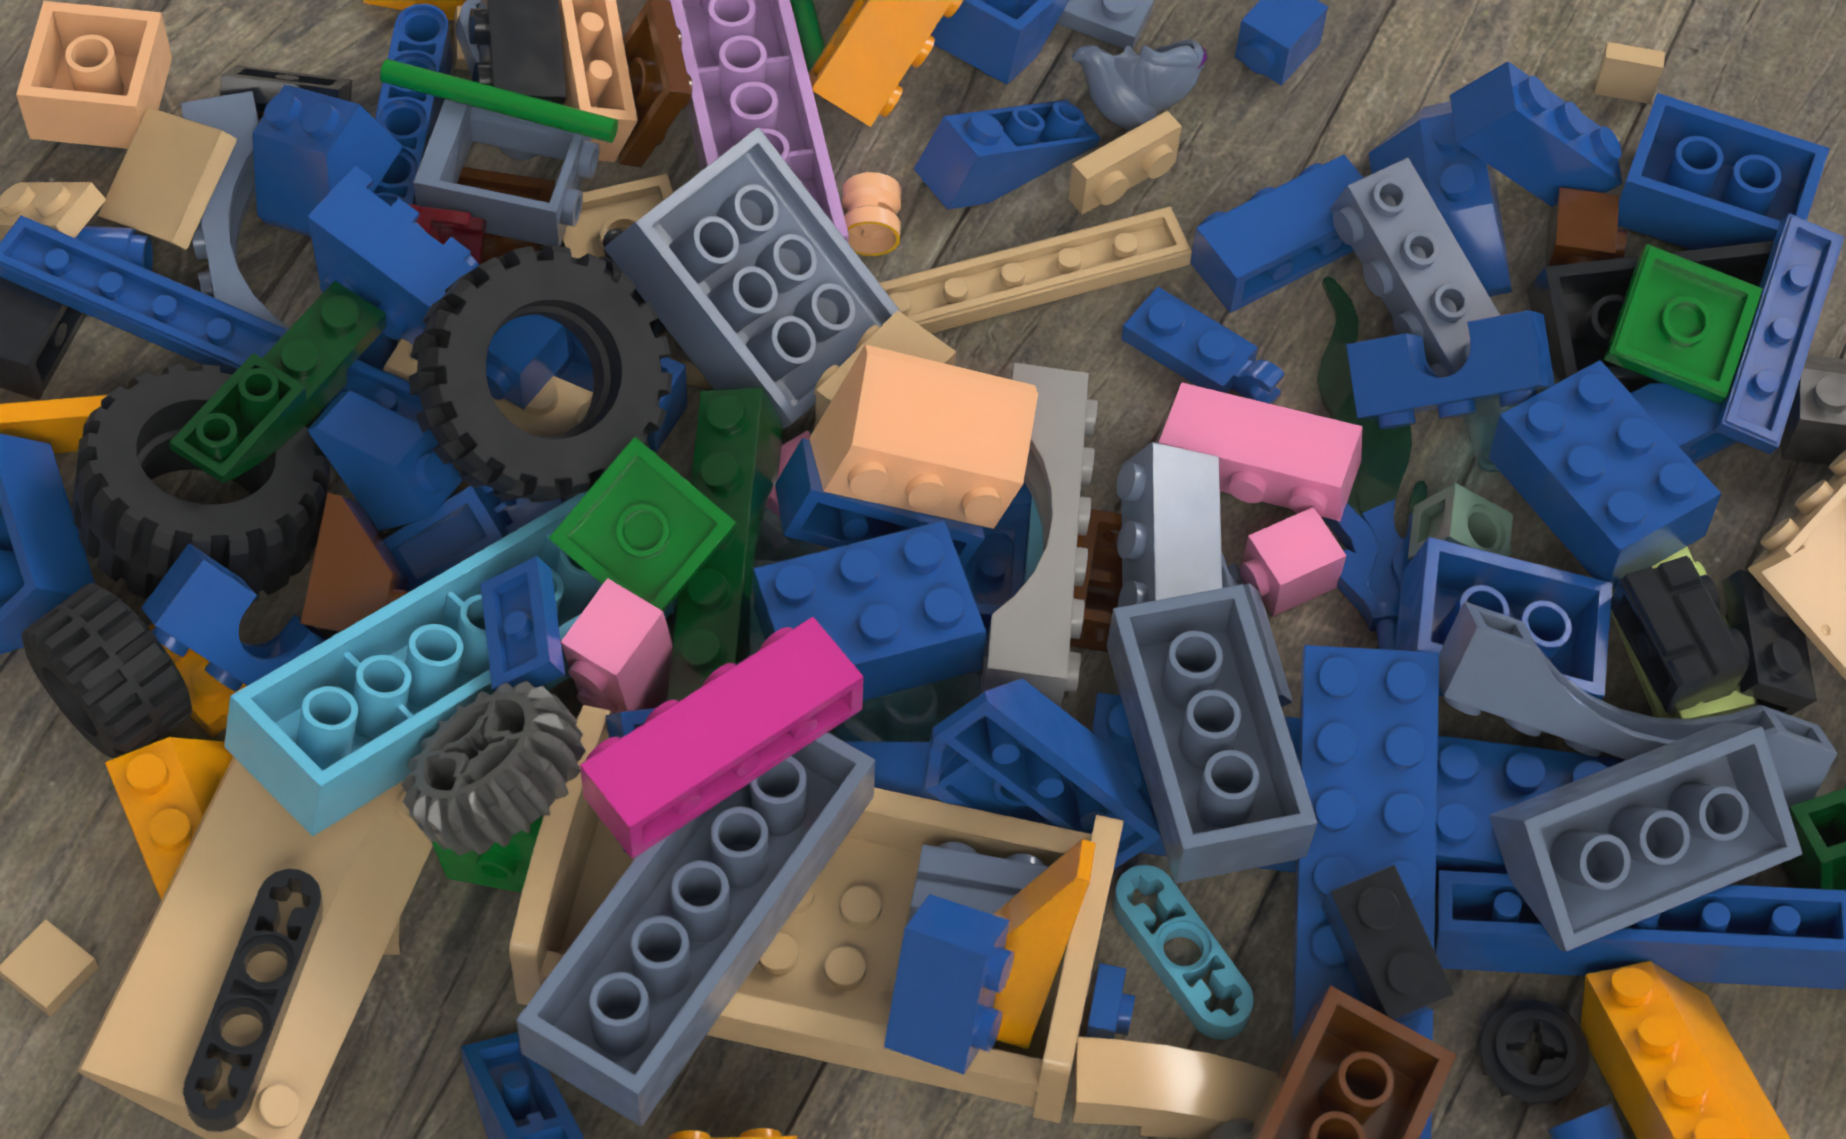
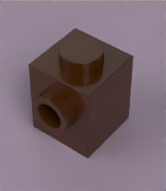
[1545,187,1627,267]

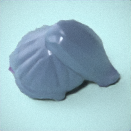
[1072,39,1207,132]

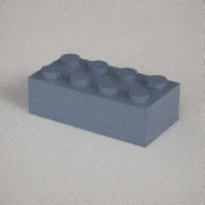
[1107,584,1317,884]

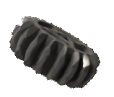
[401,681,586,856]

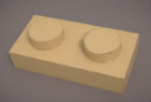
[1068,110,1182,215]
[0,182,106,242]

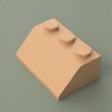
[809,345,1038,529]

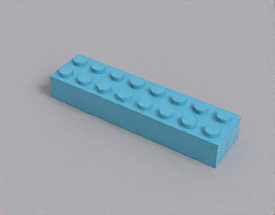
[224,491,679,837]

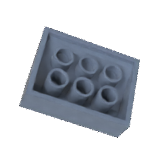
[603,127,902,429]

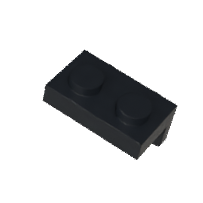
[1722,569,1817,715]

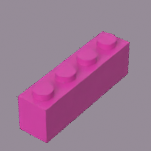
[580,617,863,859]

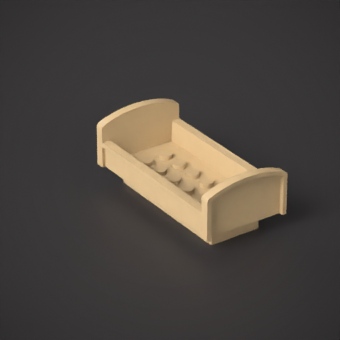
[509,705,1124,1123]

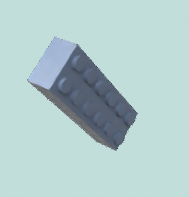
[516,732,876,1127]

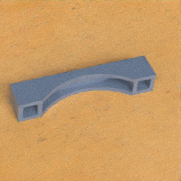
[181,91,314,419]
[1439,601,1838,809]

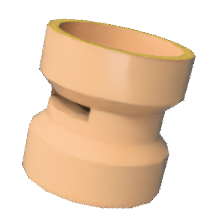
[842,172,901,256]

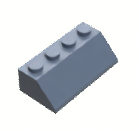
[1489,722,1803,952]

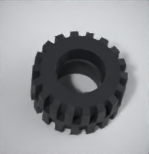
[22,583,192,759]

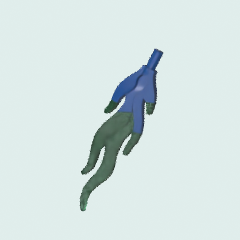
[1317,276,1428,650]

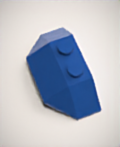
[1369,101,1512,297]
[923,678,1161,869]

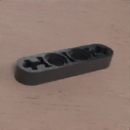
[183,869,324,1132]

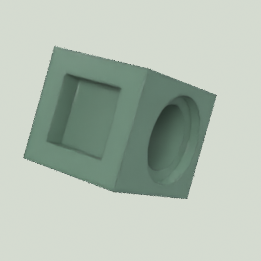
[1408,483,1513,560]

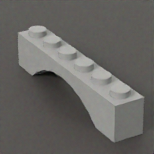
[980,363,1098,707]

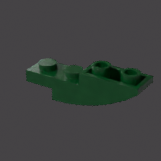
[170,281,386,483]

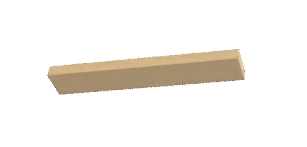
[879,206,1192,334]

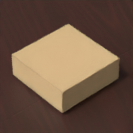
[1594,42,1665,104]
[0,919,99,1017]

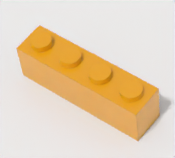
[808,0,963,127]

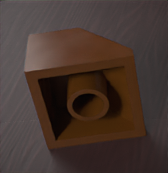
[300,493,409,632]

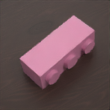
[1158,382,1362,521]
[561,578,673,714]

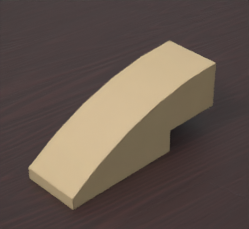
[1072,1037,1277,1139]

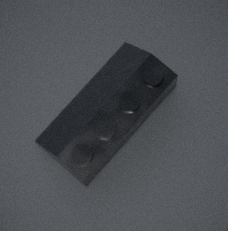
[1527,241,1774,381]

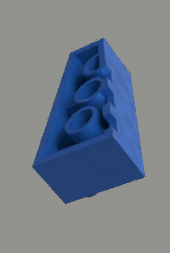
[307,166,569,410]

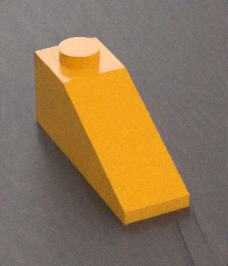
[992,839,1096,1050]

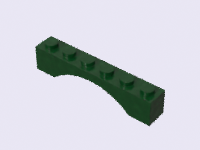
[667,387,783,702]

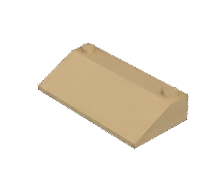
[76,756,433,1139]

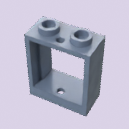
[413,99,599,247]

